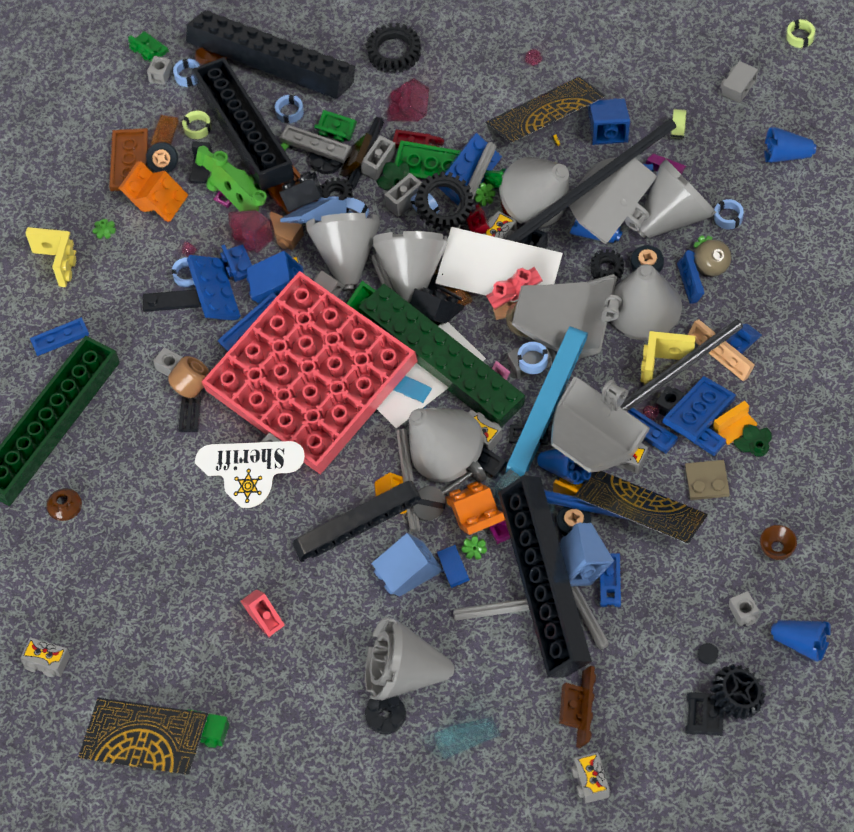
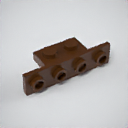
[559,665,596,748]

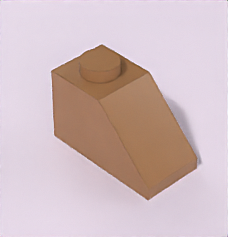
[270,211,304,250]

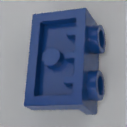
[220,244,252,282]

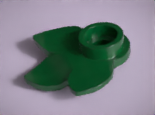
[377,162,410,190]
[733,424,772,457]

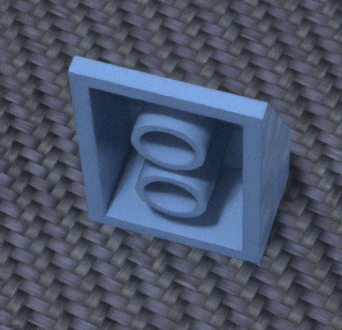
[280,197,346,224]

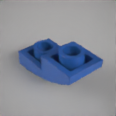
[437,545,470,588]

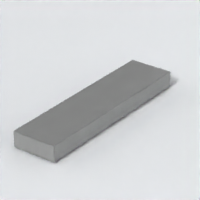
[279,124,352,163]

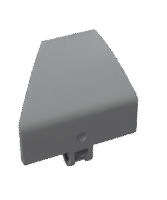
[570,157,657,244]
[512,274,622,359]
[551,377,650,472]

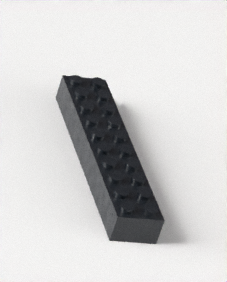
[186,10,355,99]
[192,57,294,191]
[498,475,592,678]

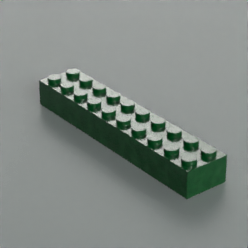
[358,284,525,428]
[0,335,120,506]

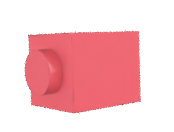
[241,589,285,637]

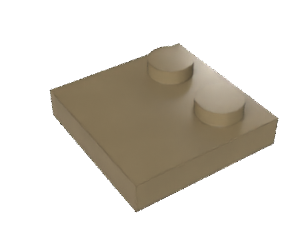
[685,460,730,500]

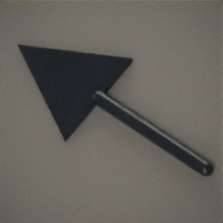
[427,274,462,300]

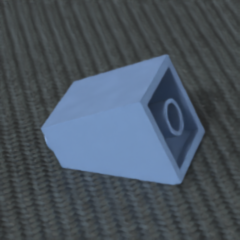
[559,522,614,587]
[372,533,444,597]

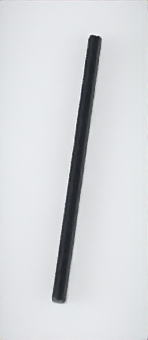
[505,119,677,243]
[621,319,743,412]

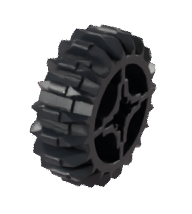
[710,664,766,720]

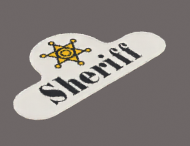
[195,441,305,508]

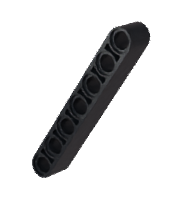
[292,481,421,562]

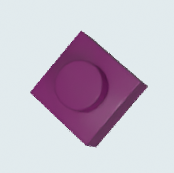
[488,520,510,544]

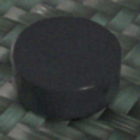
[698,643,718,664]

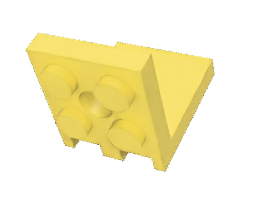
[26,227,76,287]
[640,331,696,385]

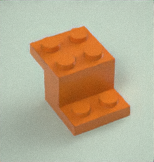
[119,161,188,222]
[445,482,505,535]

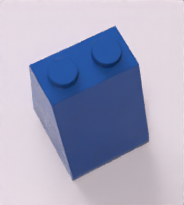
[588,98,630,145]
[247,251,304,304]

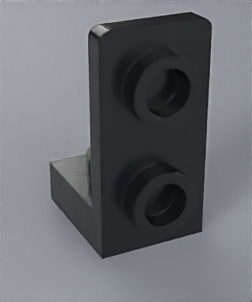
[189,141,212,184]

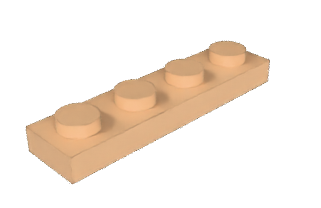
[688,320,755,381]

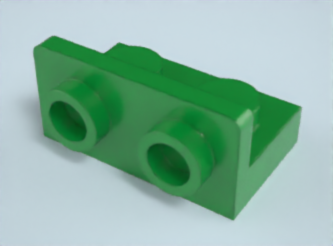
[128,31,169,62]

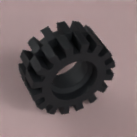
[321,177,353,200]
[591,249,624,282]

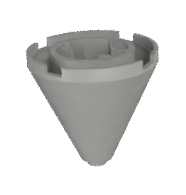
[499,157,569,229]
[637,159,717,238]
[306,213,380,290]
[373,231,447,303]
[610,264,682,340]
[409,408,484,482]
[365,617,454,700]

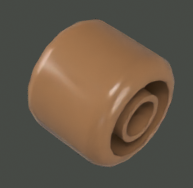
[168,356,210,398]

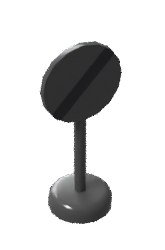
[413,461,487,521]

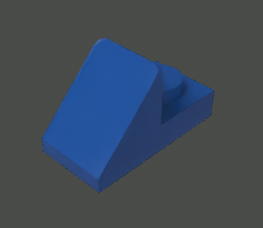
[726,324,762,354]

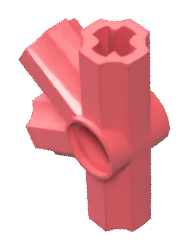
[486,267,543,310]

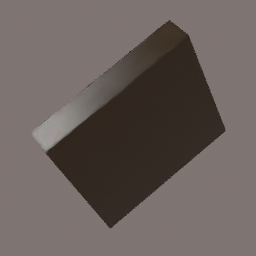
[340,133,372,177]

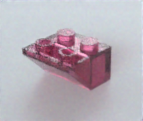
[387,78,429,122]
[228,210,273,253]

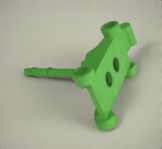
[195,142,290,230]

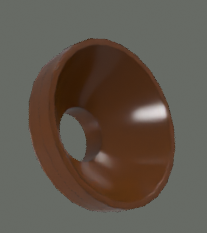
[195,48,227,65]
[47,488,82,521]
[760,525,797,560]

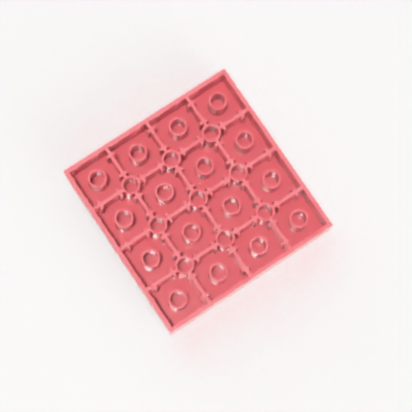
[202,271,417,475]

